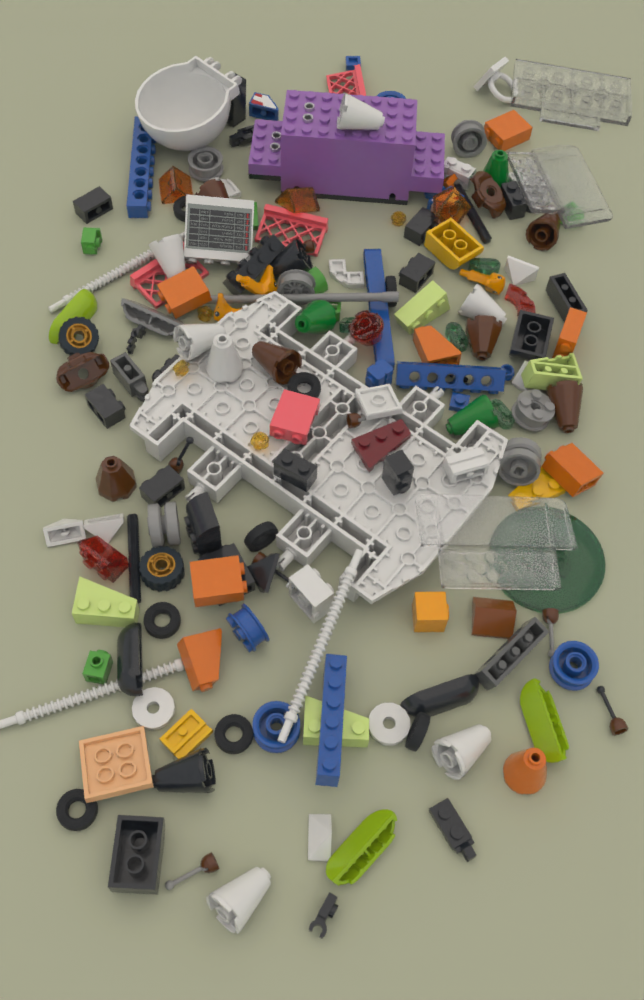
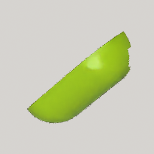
[49,289,97,344]
[520,678,569,763]
[326,809,397,886]

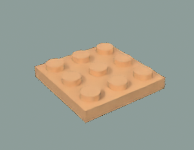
[79,726,154,803]

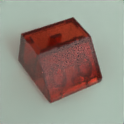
[77,536,129,583]

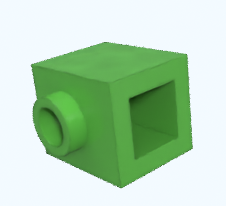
[82,650,113,685]

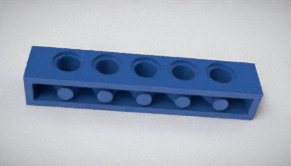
[395,361,506,394]

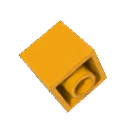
[412,592,449,632]

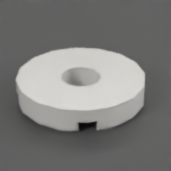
[132,687,175,731]
[369,703,410,746]

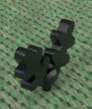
[126,324,146,355]

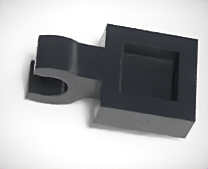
[309,892,339,939]

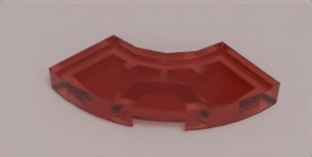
[505,283,535,316]

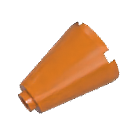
[503,748,547,795]

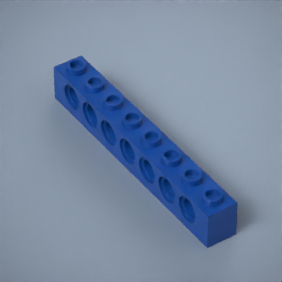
[127,116,157,218]

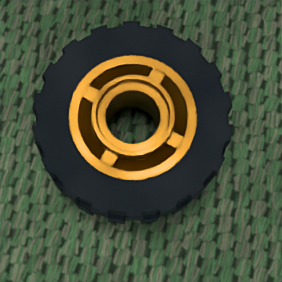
[58,317,99,356]
[139,546,184,592]

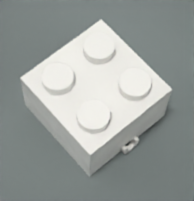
[286,564,334,623]

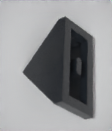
[247,553,280,593]

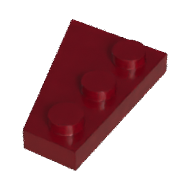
[351,419,411,472]

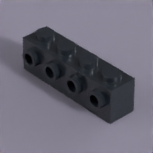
[223,234,285,295]

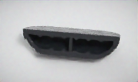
[117,623,143,696]
[400,674,479,717]

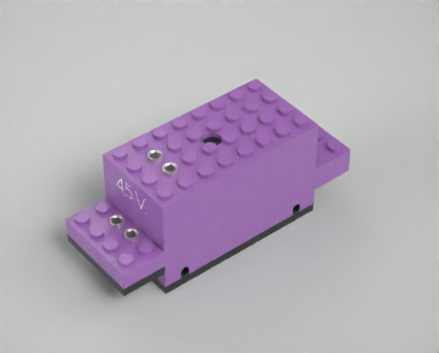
[248,90,445,205]

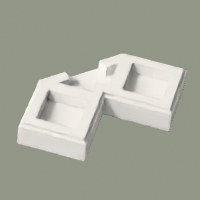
[329,259,364,289]

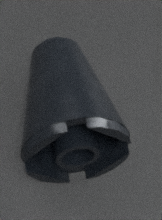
[264,239,313,280]
[152,748,216,793]

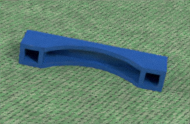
[315,654,347,787]

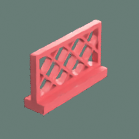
[326,64,366,96]
[254,204,328,257]
[130,242,209,309]

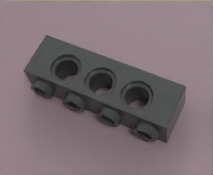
[474,617,549,691]

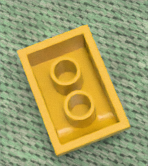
[424,218,484,269]

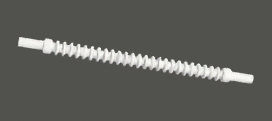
[48,231,185,313]
[277,549,363,743]
[0,658,184,729]

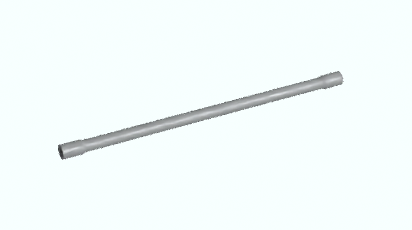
[206,291,399,304]

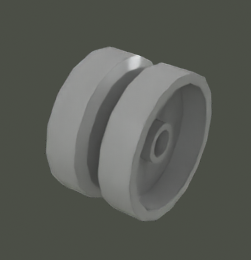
[498,437,542,486]
[147,501,181,547]

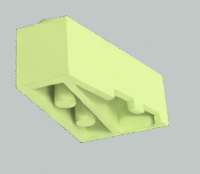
[394,280,450,335]
[521,353,583,390]
[72,576,140,627]
[303,696,369,748]

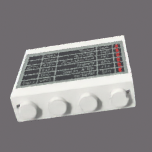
[184,194,254,266]

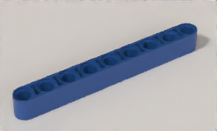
[363,249,395,370]

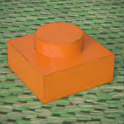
[443,174,458,188]

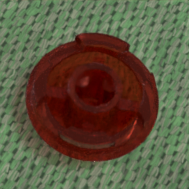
[349,310,384,346]

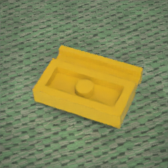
[159,709,213,759]

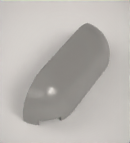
[121,298,184,336]

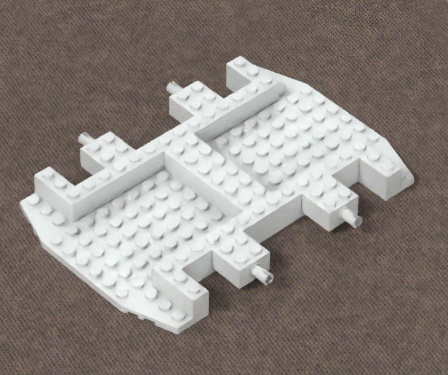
[129,291,508,604]

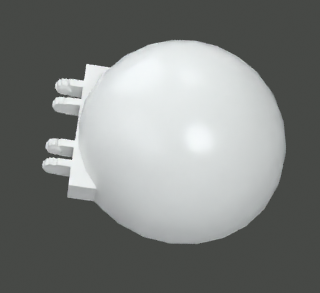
[135,56,242,151]

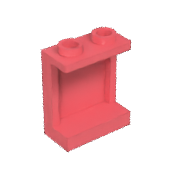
[270,389,320,445]

